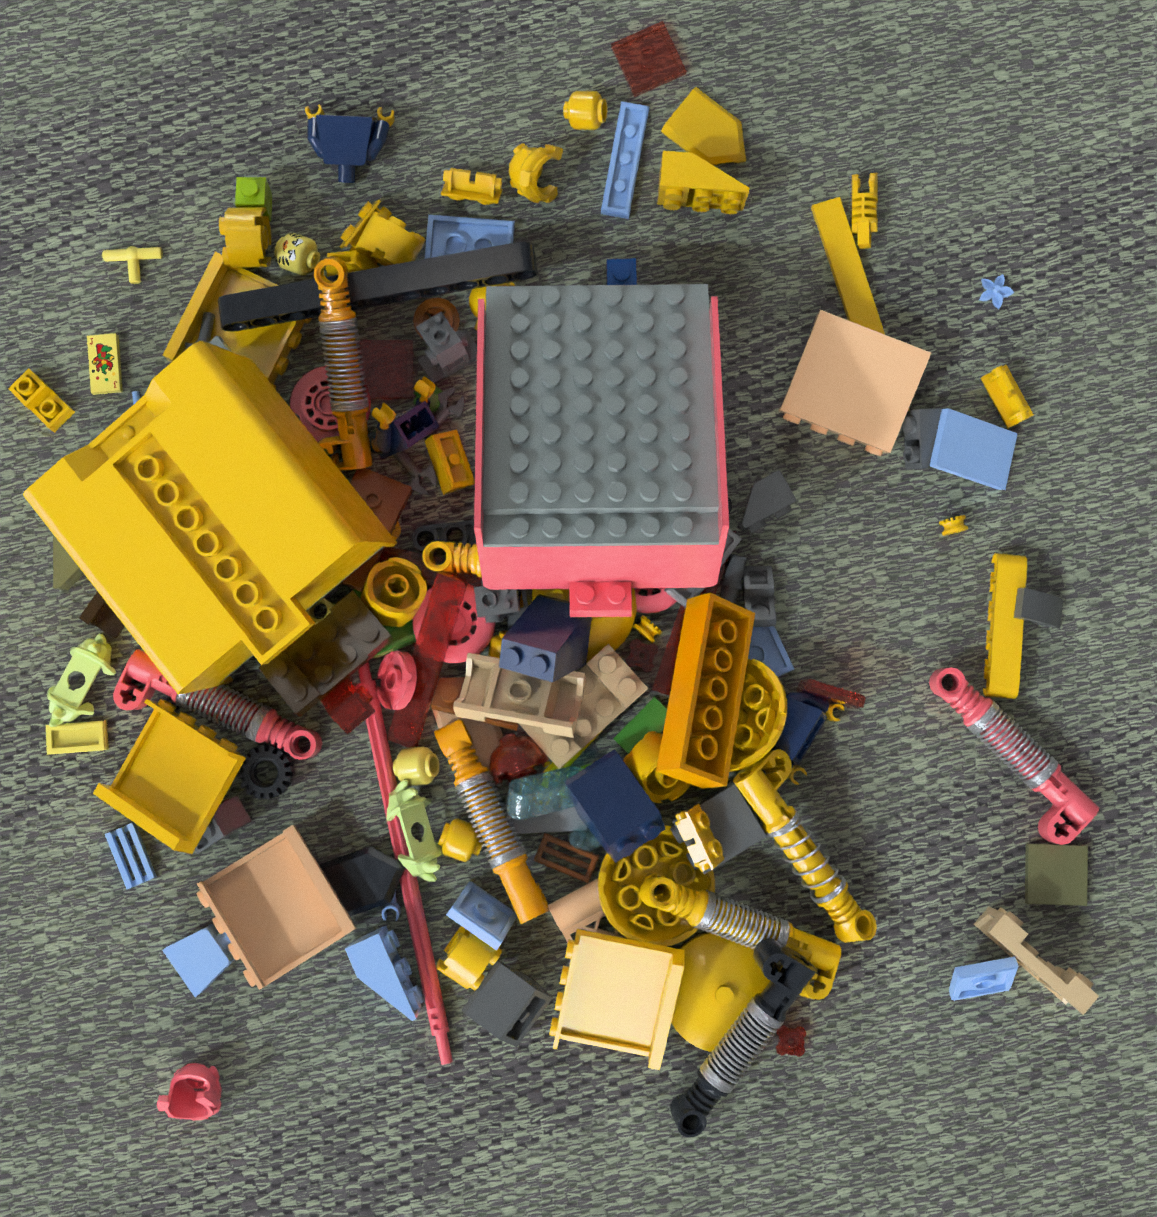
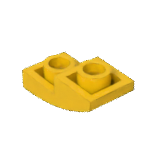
[8,368,75,433]

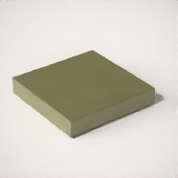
[1025,843,1088,906]

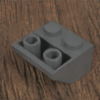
[462,961,553,1047]

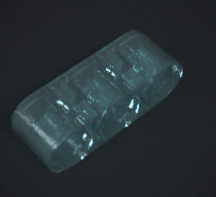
[506,766,583,820]

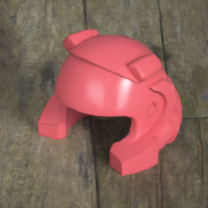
[157,1063,222,1121]

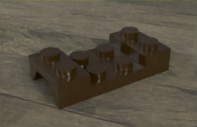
[259,591,394,717]

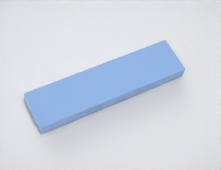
[601,101,649,219]

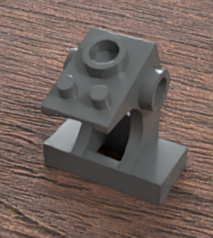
[416,312,477,385]
[474,581,532,630]

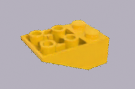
[657,151,749,215]

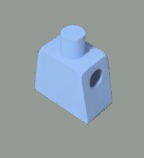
[162,924,235,997]

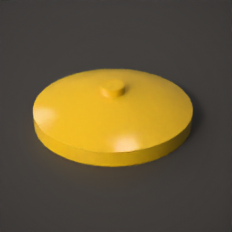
[671,932,770,1052]

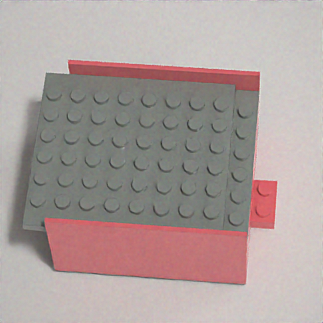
[474,284,729,617]

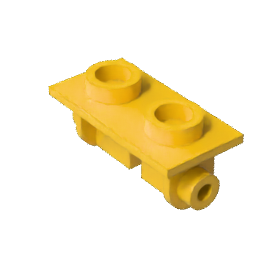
[441,168,502,205]
[339,200,392,251]
[980,365,1034,429]
[675,804,725,872]

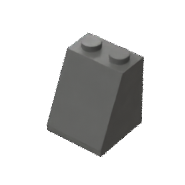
[670,779,767,874]

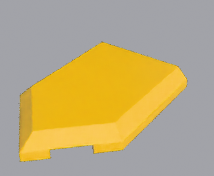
[661,87,746,166]

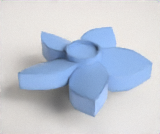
[979,274,1014,309]

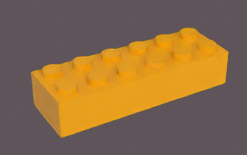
[656,593,755,789]

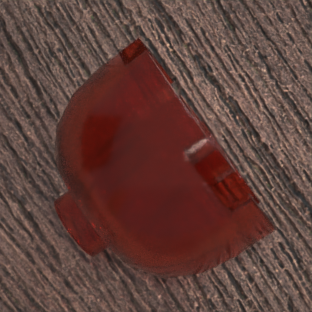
[489,733,551,788]

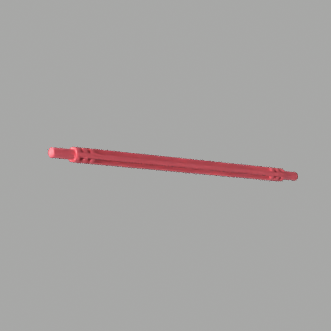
[358,662,453,1065]

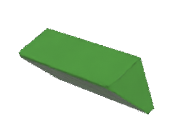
[613,697,667,754]

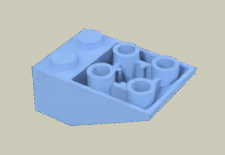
[345,926,424,1021]

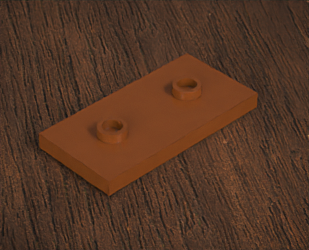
[341,468,413,592]

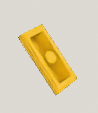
[424,429,475,495]

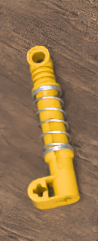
[733,749,877,943]

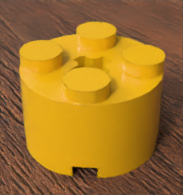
[219,207,271,268]
[356,212,426,266]
[361,558,427,627]
[623,731,691,803]
[436,926,502,991]

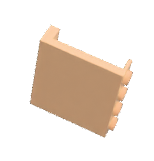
[779,310,931,457]
[196,825,357,990]

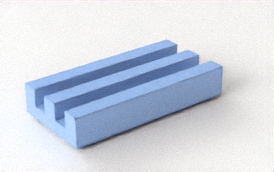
[105,822,157,889]

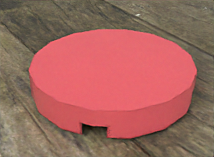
[377,651,417,710]

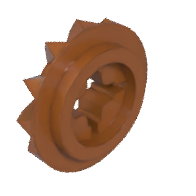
[413,298,460,340]

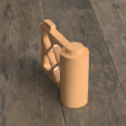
[548,878,625,943]

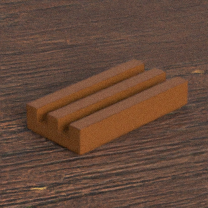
[533,833,599,883]

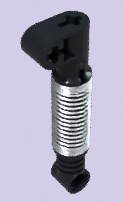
[670,938,817,1138]

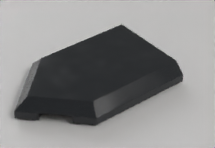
[319,846,406,917]

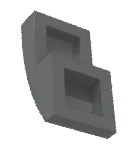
[743,566,776,627]
[1014,588,1063,629]

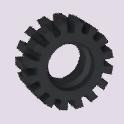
[238,745,295,799]

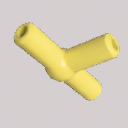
[102,246,163,284]

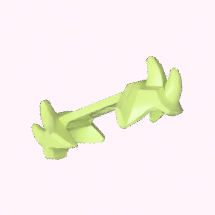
[47,633,116,727]
[386,779,442,882]

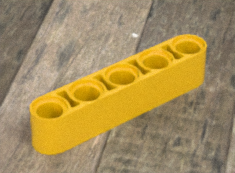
[983,553,1027,699]

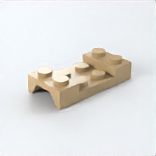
[519,644,648,769]
[453,653,586,738]
[974,907,1099,1015]

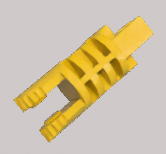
[851,173,878,249]

